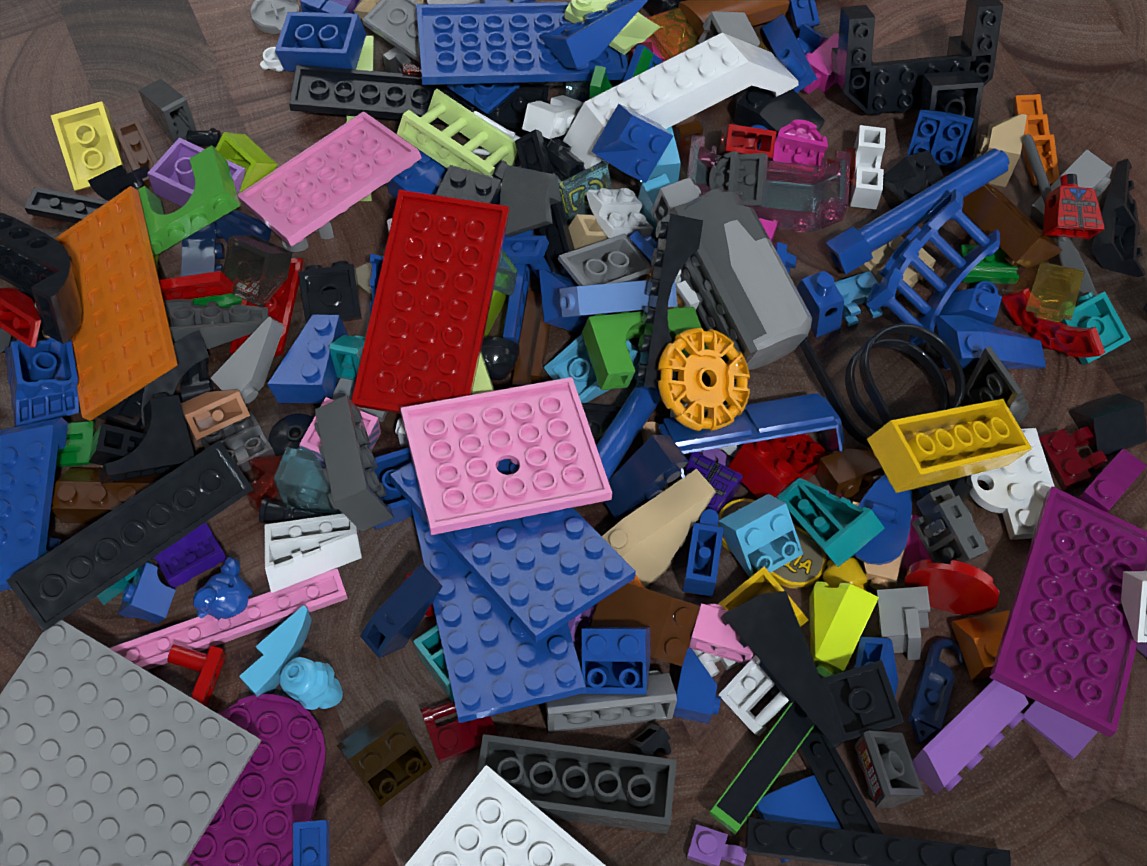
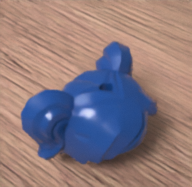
[193,557,253,620]

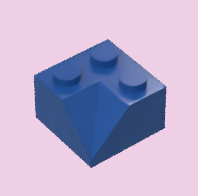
[592,104,673,183]

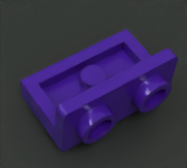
[154,522,227,589]

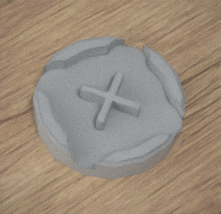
[250,0,300,34]

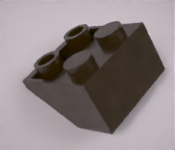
[337,707,432,807]

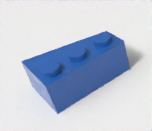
[267,315,348,404]

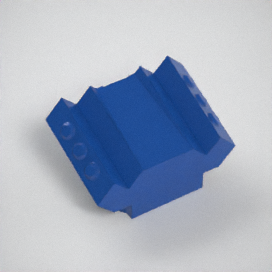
[5,337,79,427]

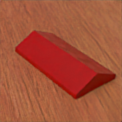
[229,258,304,357]

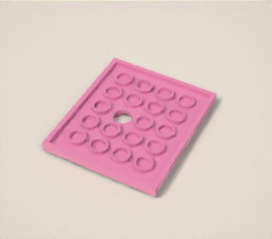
[400,377,612,535]

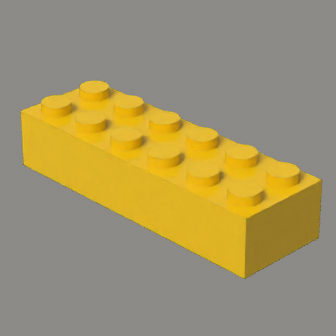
[867,399,1032,493]

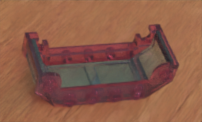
[687,135,851,232]

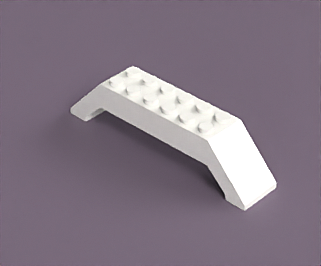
[553,33,799,201]

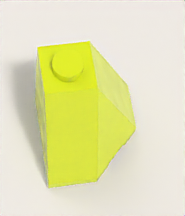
[809,581,879,675]

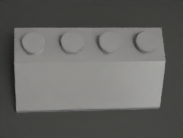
[545,671,677,732]

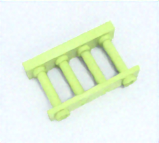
[397,89,518,177]

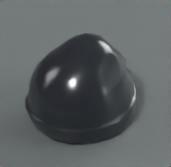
[481,337,520,381]

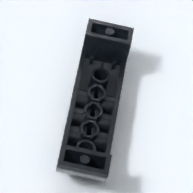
[0,212,82,344]

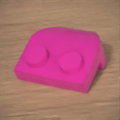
[770,120,828,180]

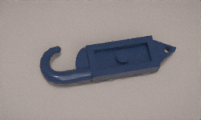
[907,638,964,744]

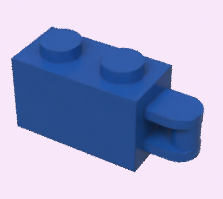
[683,509,724,596]

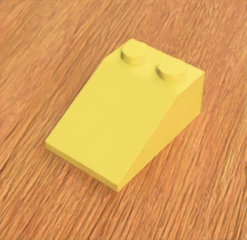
[51,101,125,192]

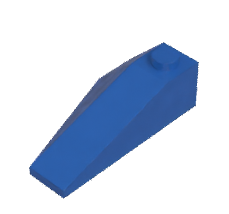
[542,0,648,70]

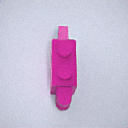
[804,33,839,94]

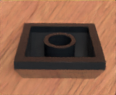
[1069,393,1147,456]

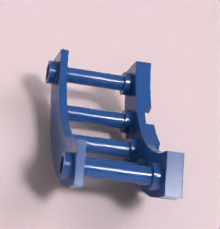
[866,189,1000,345]

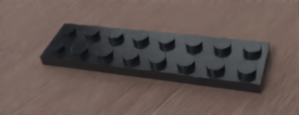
[6,440,254,632]

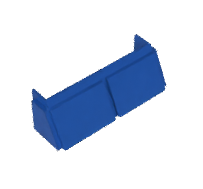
[658,393,845,478]

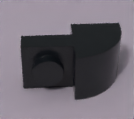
[88,164,150,201]

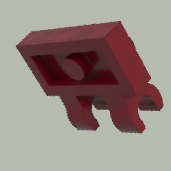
[1039,427,1108,490]

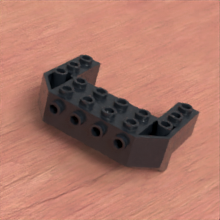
[831,0,1003,115]

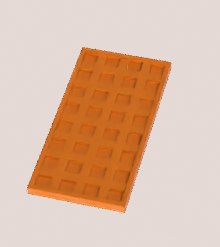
[55,186,178,421]

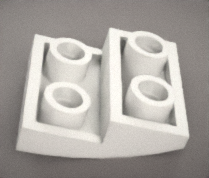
[586,188,654,239]

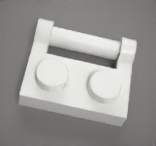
[718,655,789,736]

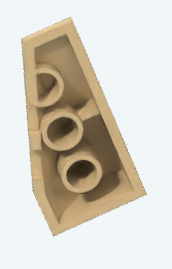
[602,469,716,589]

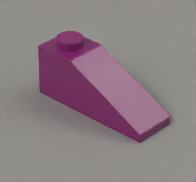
[1079,448,1147,513]

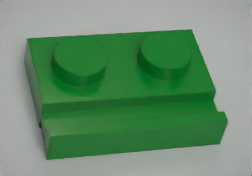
[959,244,1019,284]

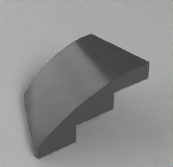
[500,165,561,236]

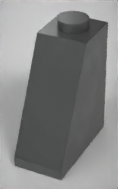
[138,79,197,143]

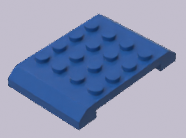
[0,417,68,591]

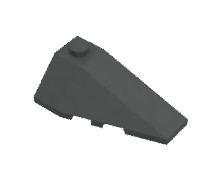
[163,299,268,349]

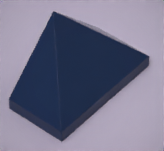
[216,209,272,253]

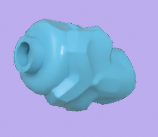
[279,657,343,710]

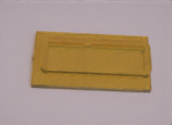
[1026,262,1085,322]

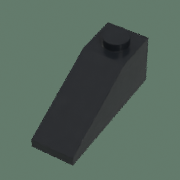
[88,423,143,466]

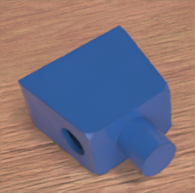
[796,271,844,338]

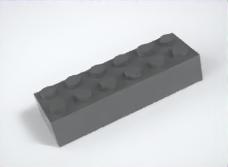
[476,734,677,834]

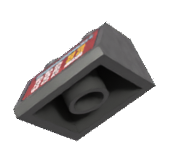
[855,730,924,808]

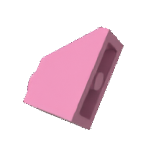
[689,603,754,665]

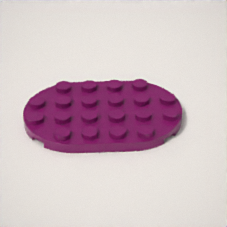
[187,694,327,866]

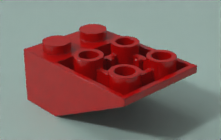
[728,433,829,499]

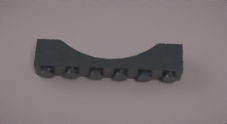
[634,213,703,392]

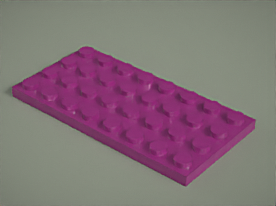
[989,486,1147,737]

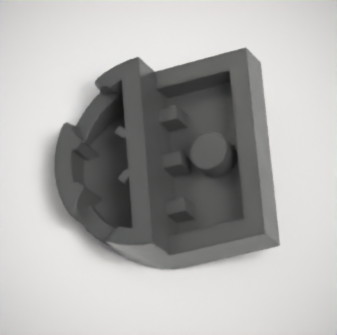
[709,151,768,208]

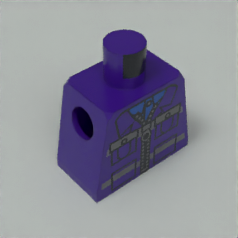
[684,452,743,523]

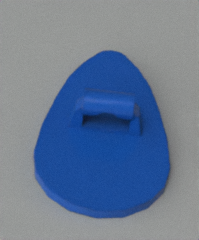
[854,474,912,565]

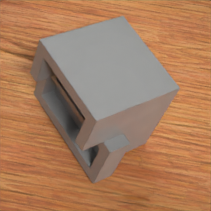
[698,11,760,47]
[877,586,930,660]

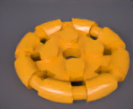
[658,328,750,431]

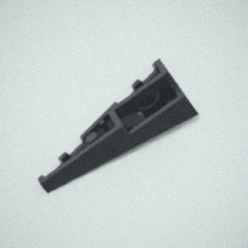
[1091,158,1145,278]

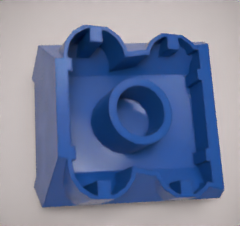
[447,83,520,114]

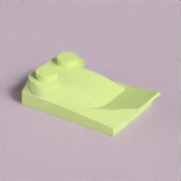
[565,0,660,55]

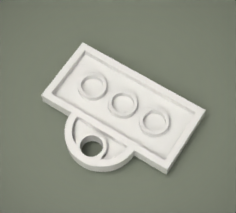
[967,428,1055,540]

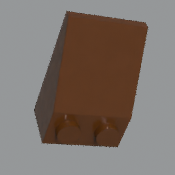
[588,583,701,666]

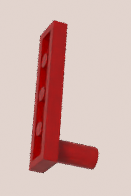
[159,271,234,300]
[167,644,226,707]

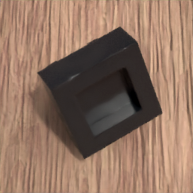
[628,724,671,757]

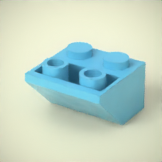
[719,494,803,578]

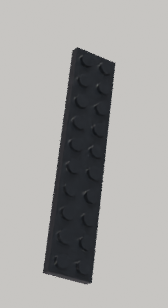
[289,65,549,130]

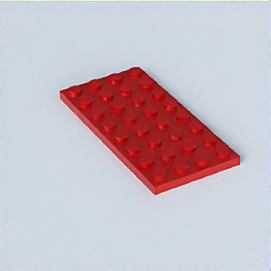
[352,190,510,414]

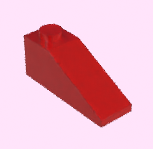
[0,288,41,347]

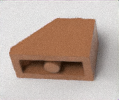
[181,389,250,440]

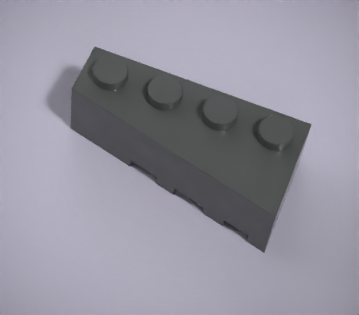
[314,395,394,532]

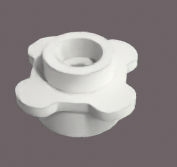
[260,47,284,72]

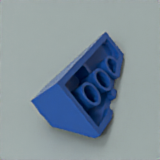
[935,315,1046,370]

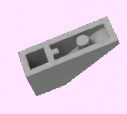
[211,316,284,405]

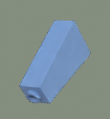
[560,280,677,317]

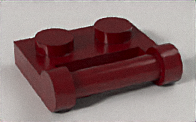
[420,701,498,764]

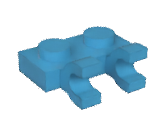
[834,271,883,326]

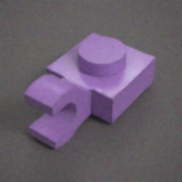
[687,825,747,866]

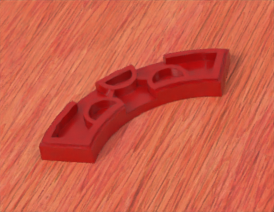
[1001,288,1105,357]

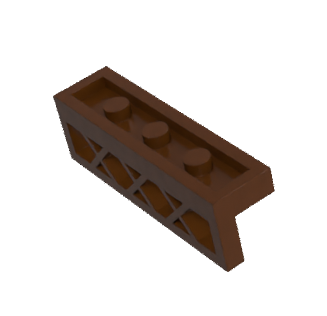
[512,291,551,388]

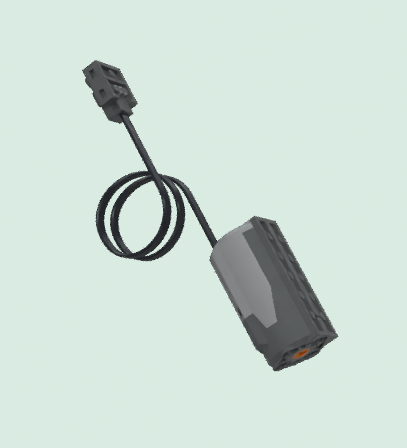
[671,188,989,564]

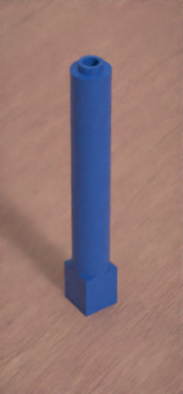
[826,148,1010,275]
[596,386,662,481]

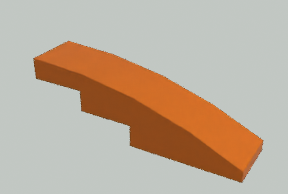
[1012,94,1059,186]

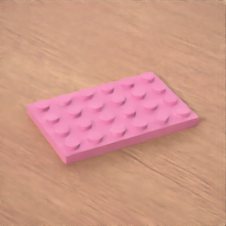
[237,111,422,247]

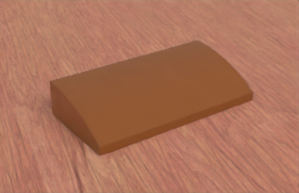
[678,0,790,38]

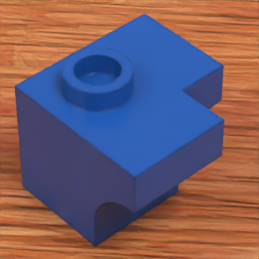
[117,562,176,624]

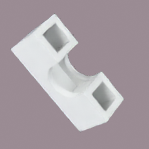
[522,95,584,139]
[850,125,886,209]

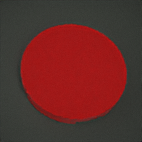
[904,559,1000,615]

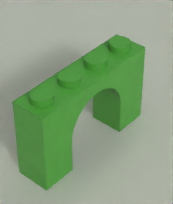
[138,145,241,257]
[582,307,708,390]

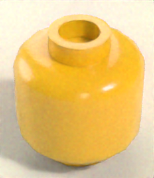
[823,557,868,591]

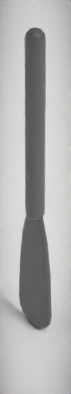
[1022,134,1097,306]

